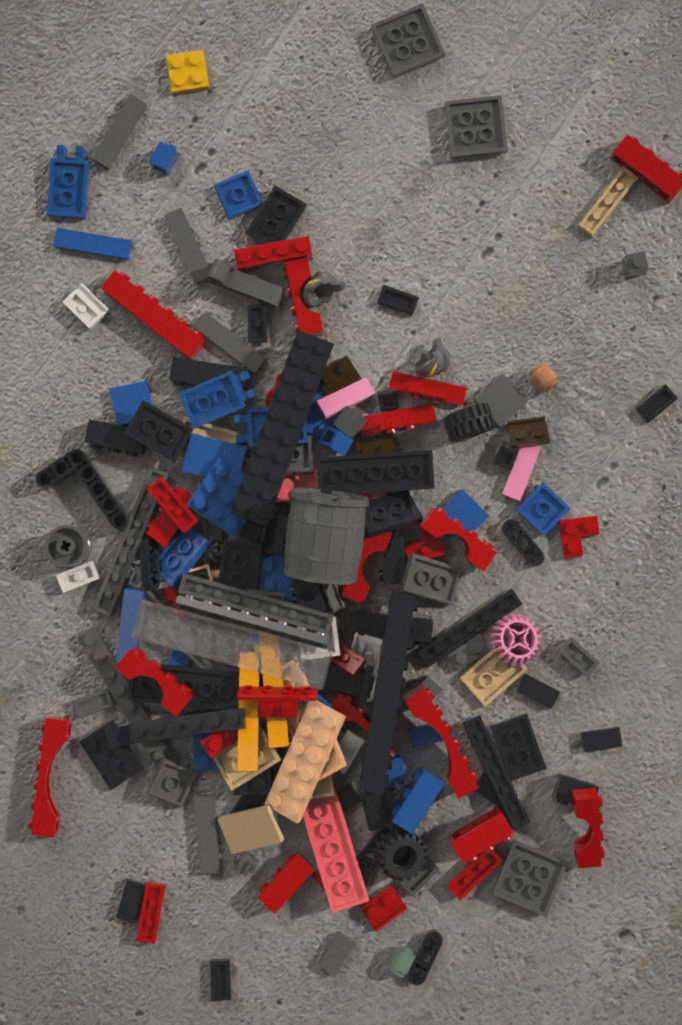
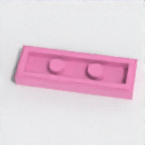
[316,378,375,419]
[502,446,540,501]

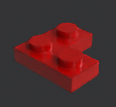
[558,516,600,558]
[404,522,446,559]

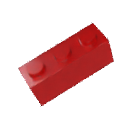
[146,486,194,547]
[258,851,315,914]

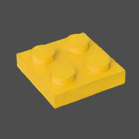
[166,50,209,94]

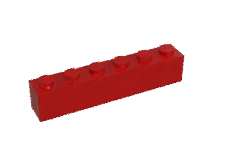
[100,270,206,360]

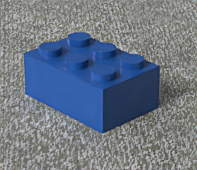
[390,766,444,834]

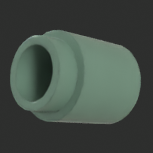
[390,946,416,978]

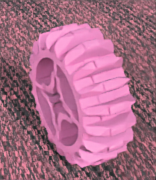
[490,614,543,666]

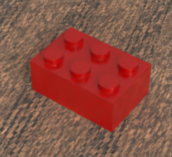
[448,807,514,863]

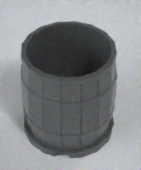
[284,488,369,585]

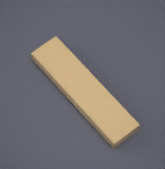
[577,166,639,238]

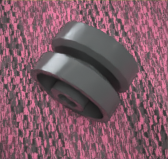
[44,525,92,568]

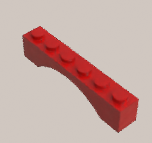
[402,684,479,799]
[29,716,73,838]

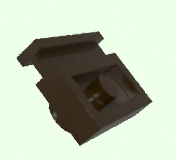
[320,355,362,396]
[507,416,550,449]
[355,432,396,455]

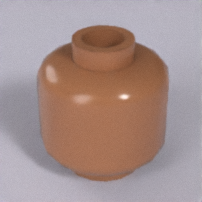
[529,364,558,393]

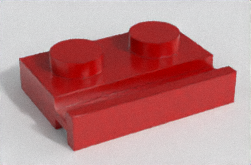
[360,884,408,932]

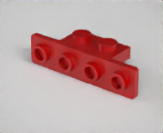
[389,372,467,406]
[361,403,436,436]
[237,685,318,718]

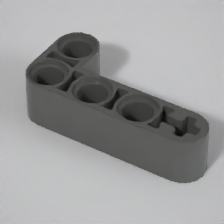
[208,259,285,308]

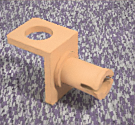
[187,564,220,582]

